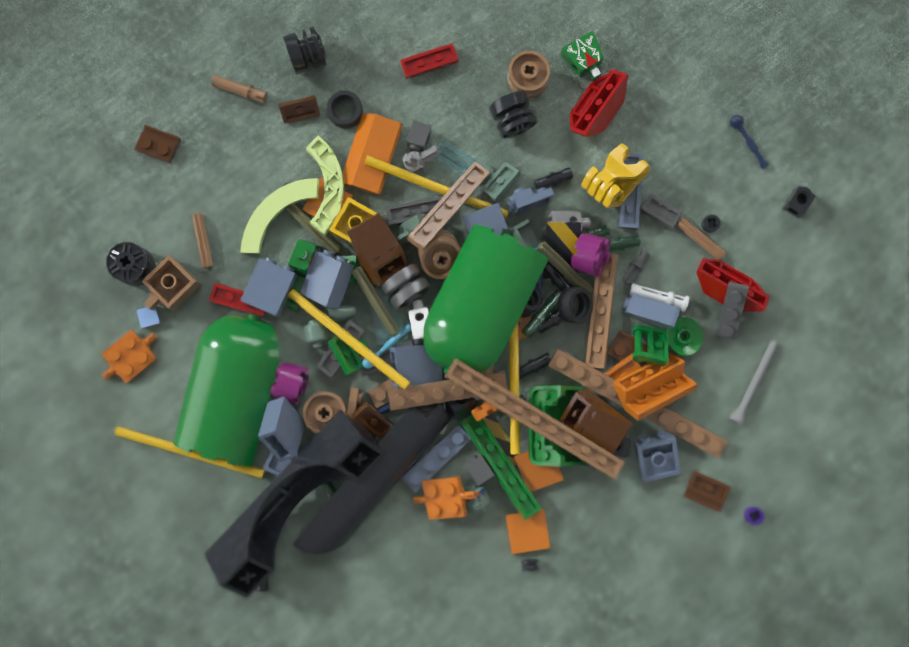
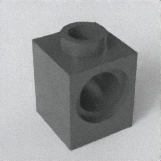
[406,120,432,152]
[465,454,494,486]

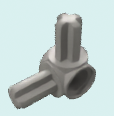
[402,146,440,174]

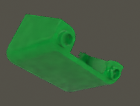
[529,385,588,466]

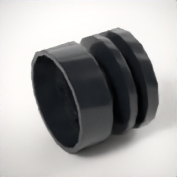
[283,26,327,75]
[489,91,538,139]
[106,242,156,286]

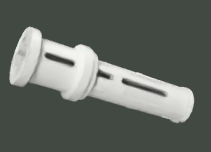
[629,283,689,313]

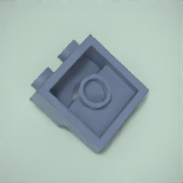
[507,187,554,216]
[634,431,681,482]

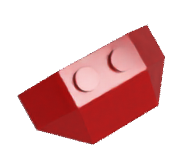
[569,69,629,137]
[696,258,770,312]

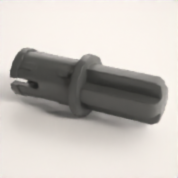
[622,248,650,285]

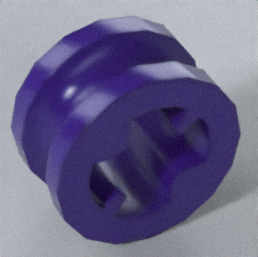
[744,506,764,525]

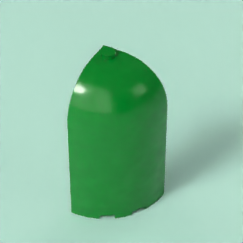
[423,224,549,374]
[173,313,279,467]

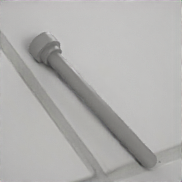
[729,340,778,426]

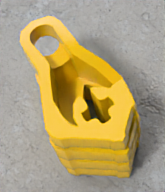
[581,143,651,208]

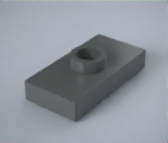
[640,193,683,230]

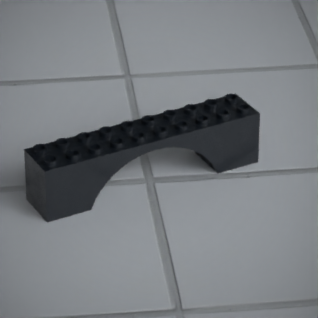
[204,410,385,598]

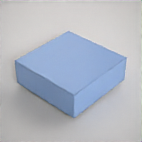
[137,307,162,329]

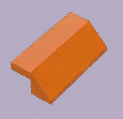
[342,113,403,195]
[613,352,697,421]

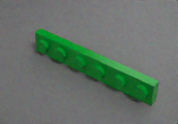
[460,415,542,521]

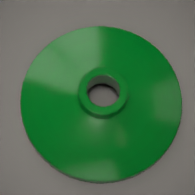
[667,317,703,356]

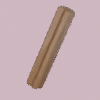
[192,213,213,268]
[676,218,726,260]

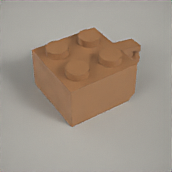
[142,255,202,311]

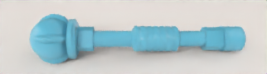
[362,324,412,369]

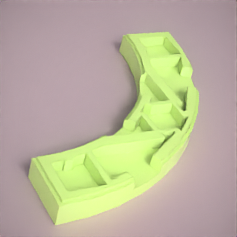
[306,135,344,236]
[240,178,319,254]

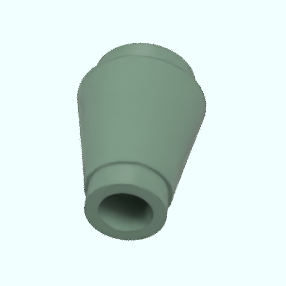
[327,305,356,323]

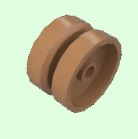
[507,51,550,99]
[418,230,461,279]
[303,392,348,434]

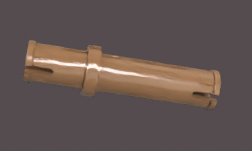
[211,74,268,104]

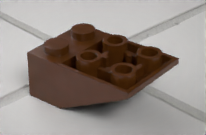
[348,213,409,286]
[559,388,633,454]

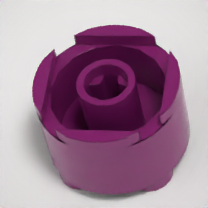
[571,233,611,277]
[270,362,310,405]

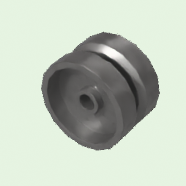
[381,264,431,310]

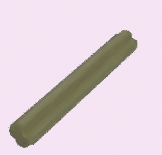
[284,203,341,255]
[537,242,593,294]
[352,266,399,336]

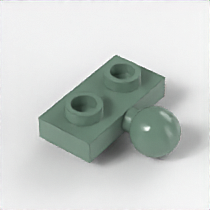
[481,161,521,202]

